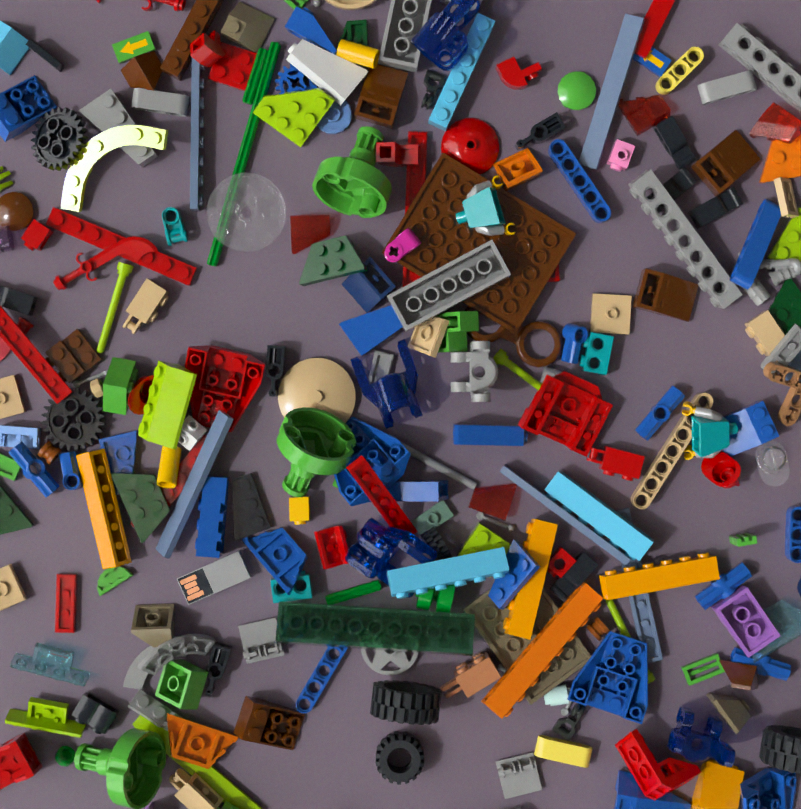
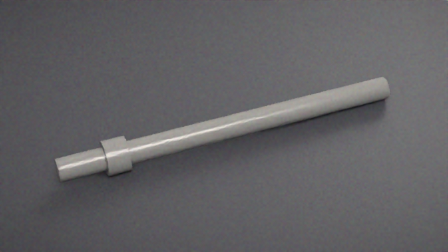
[389,433,477,490]

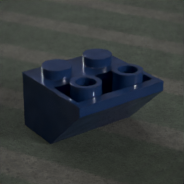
[342,257,396,313]

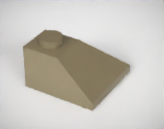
[221,1,275,53]
[131,604,175,647]
[706,693,751,734]

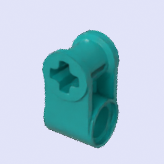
[162,207,188,246]

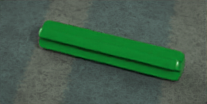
[242,48,268,105]
[325,580,382,606]

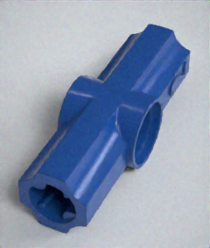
[635,385,685,441]
[8,441,59,498]
[694,562,752,610]
[730,647,791,681]

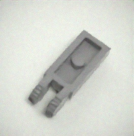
[761,324,801,374]
[128,689,182,731]

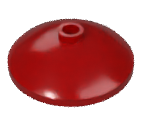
[441,118,499,175]

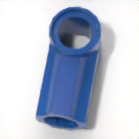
[561,323,588,364]
[59,451,83,490]

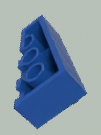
[195,476,229,558]

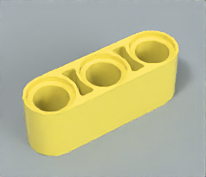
[655,47,704,95]
[534,735,593,768]

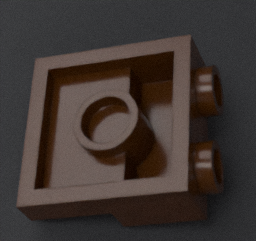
[45,329,102,383]

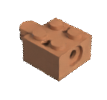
[440,651,501,698]

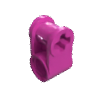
[384,227,422,263]

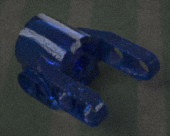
[410,0,480,71]
[350,339,423,429]
[345,517,437,598]
[667,706,735,768]

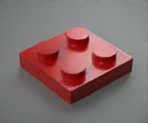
[208,42,257,91]

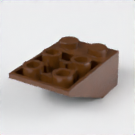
[354,64,408,129]
[691,130,760,196]
[632,268,698,322]
[234,696,305,750]

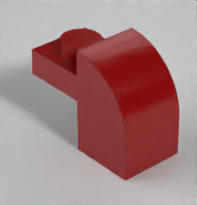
[190,30,226,67]
[495,56,542,90]
[376,142,420,167]

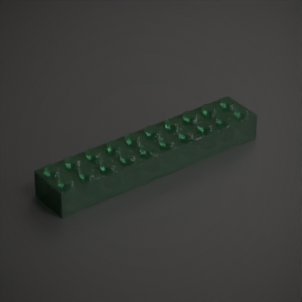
[275,601,476,656]

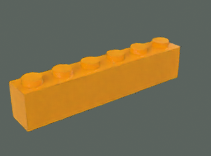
[76,449,132,569]
[503,519,558,640]
[599,552,720,600]

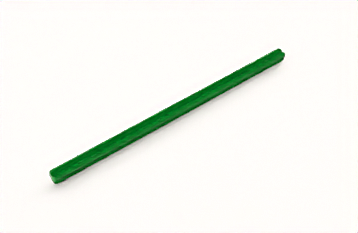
[207,42,281,267]

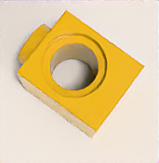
[289,496,310,525]

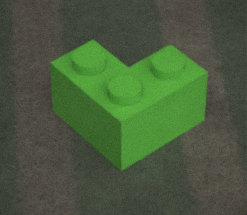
[436,311,479,353]
[103,357,139,415]

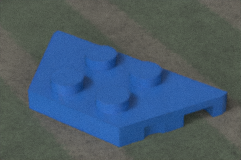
[242,528,308,595]

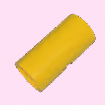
[336,39,380,69]
[156,446,181,488]

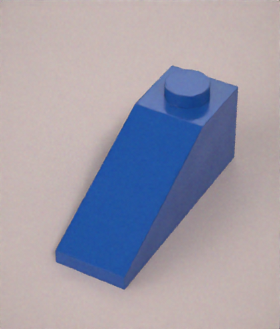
[285,6,337,55]

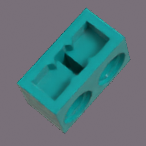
[579,332,614,375]
[270,570,313,603]

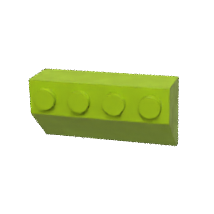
[138,361,197,449]

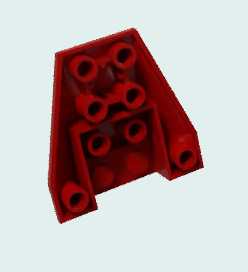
[185,345,265,433]

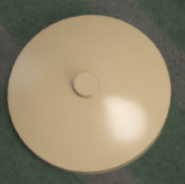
[278,358,356,423]

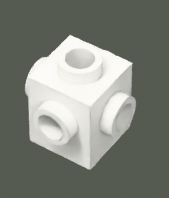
[178,415,207,451]

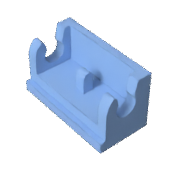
[0,425,41,449]

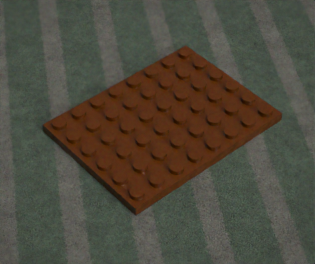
[382,153,576,334]

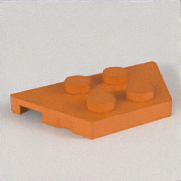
[759,110,801,184]
[167,713,238,769]

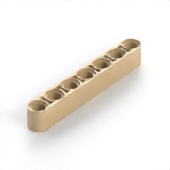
[631,393,713,509]

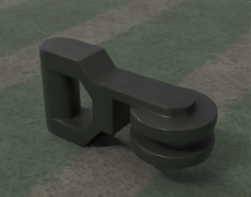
[421,70,446,110]
[552,703,585,741]

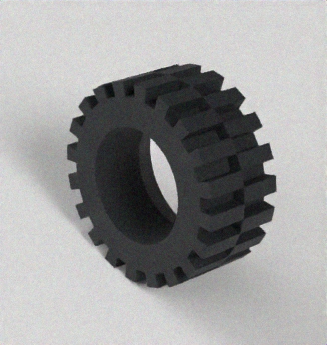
[370,680,442,725]

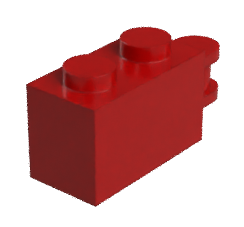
[586,446,645,481]

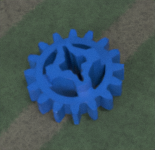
[275,63,317,94]

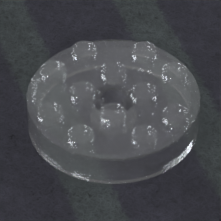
[206,173,286,252]

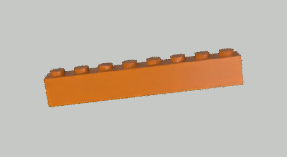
[481,582,603,719]

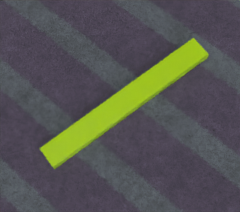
[132,715,263,809]

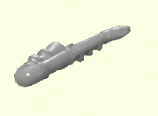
[738,252,801,287]

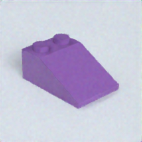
[711,585,780,658]

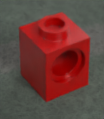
[21,219,54,251]
[547,546,576,578]

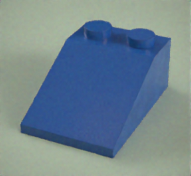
[722,401,779,457]

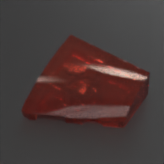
[618,95,671,136]
[749,102,801,144]
[290,215,330,254]
[468,483,517,520]

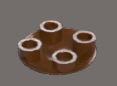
[0,192,33,231]

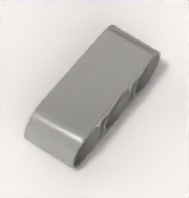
[697,70,757,105]
[131,88,190,117]

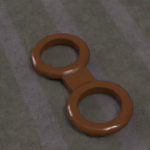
[465,306,562,368]

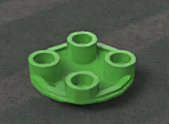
[557,71,596,110]

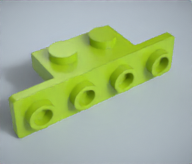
[5,697,86,738]

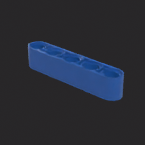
[548,139,611,223]
[730,199,781,290]

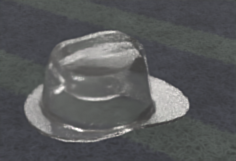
[755,440,790,486]

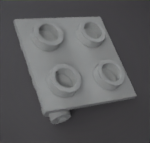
[238,617,285,664]
[495,752,542,799]

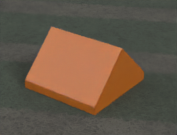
[493,147,543,191]

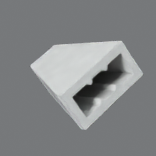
[286,39,368,106]

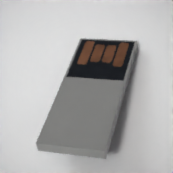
[177,551,251,605]

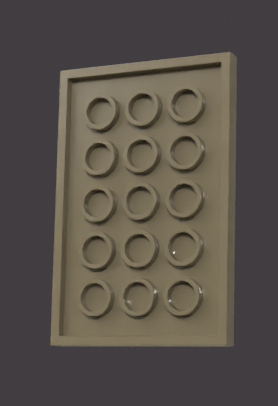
[463,587,591,705]

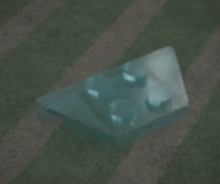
[752,600,801,663]

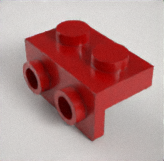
[314,525,352,569]

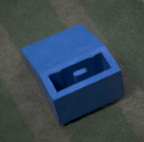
[0,75,57,142]

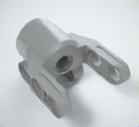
[450,341,498,402]

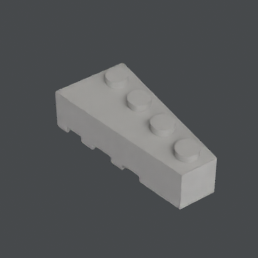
[78,89,158,168]

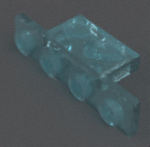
[10,642,90,686]

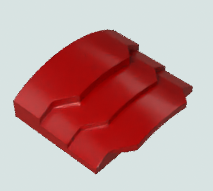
[518,371,613,457]

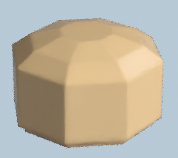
[90,378,103,398]

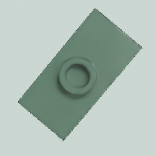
[411,500,454,535]

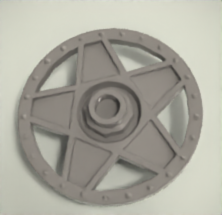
[361,617,419,675]

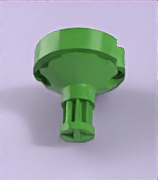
[312,126,392,218]
[276,407,356,497]
[74,728,166,809]

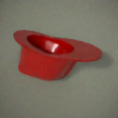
[128,375,154,415]
[701,451,741,488]

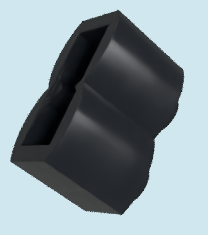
[72,692,119,734]

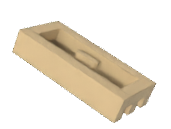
[774,177,799,219]

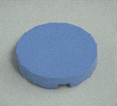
[317,101,352,135]

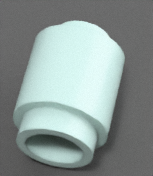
[544,684,570,706]

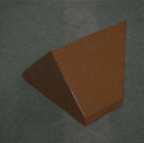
[121,51,162,91]
[719,660,758,691]

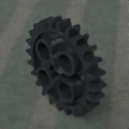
[31,107,88,171]
[41,388,106,451]

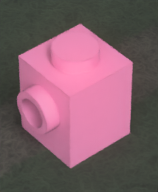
[607,139,635,172]

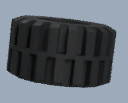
[375,731,424,785]

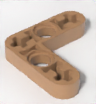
[763,362,801,426]

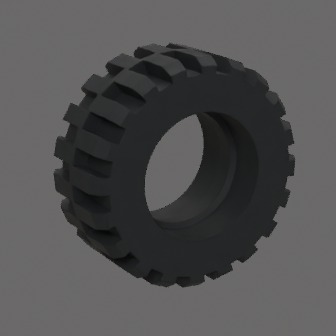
[759,725,801,774]

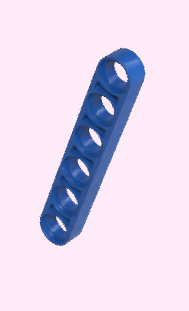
[296,611,362,713]

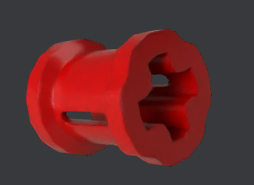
[17,316,34,335]

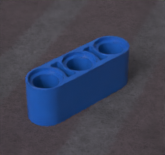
[785,505,801,563]

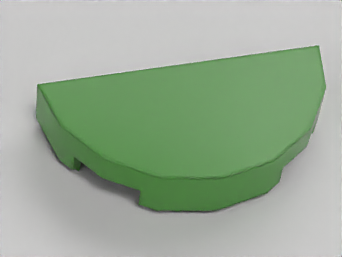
[97,566,133,596]

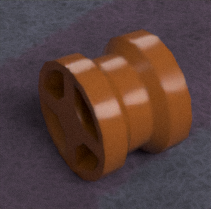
[37,440,62,465]
[586,617,610,641]

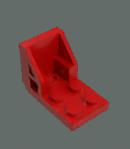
[615,729,702,800]
[0,733,43,790]

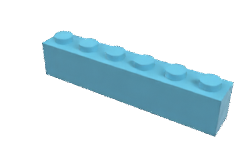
[428,13,495,132]
[544,470,654,561]
[387,547,509,599]

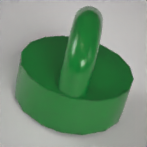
[55,746,75,767]

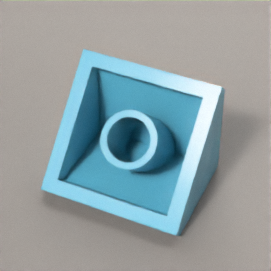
[0,21,30,75]

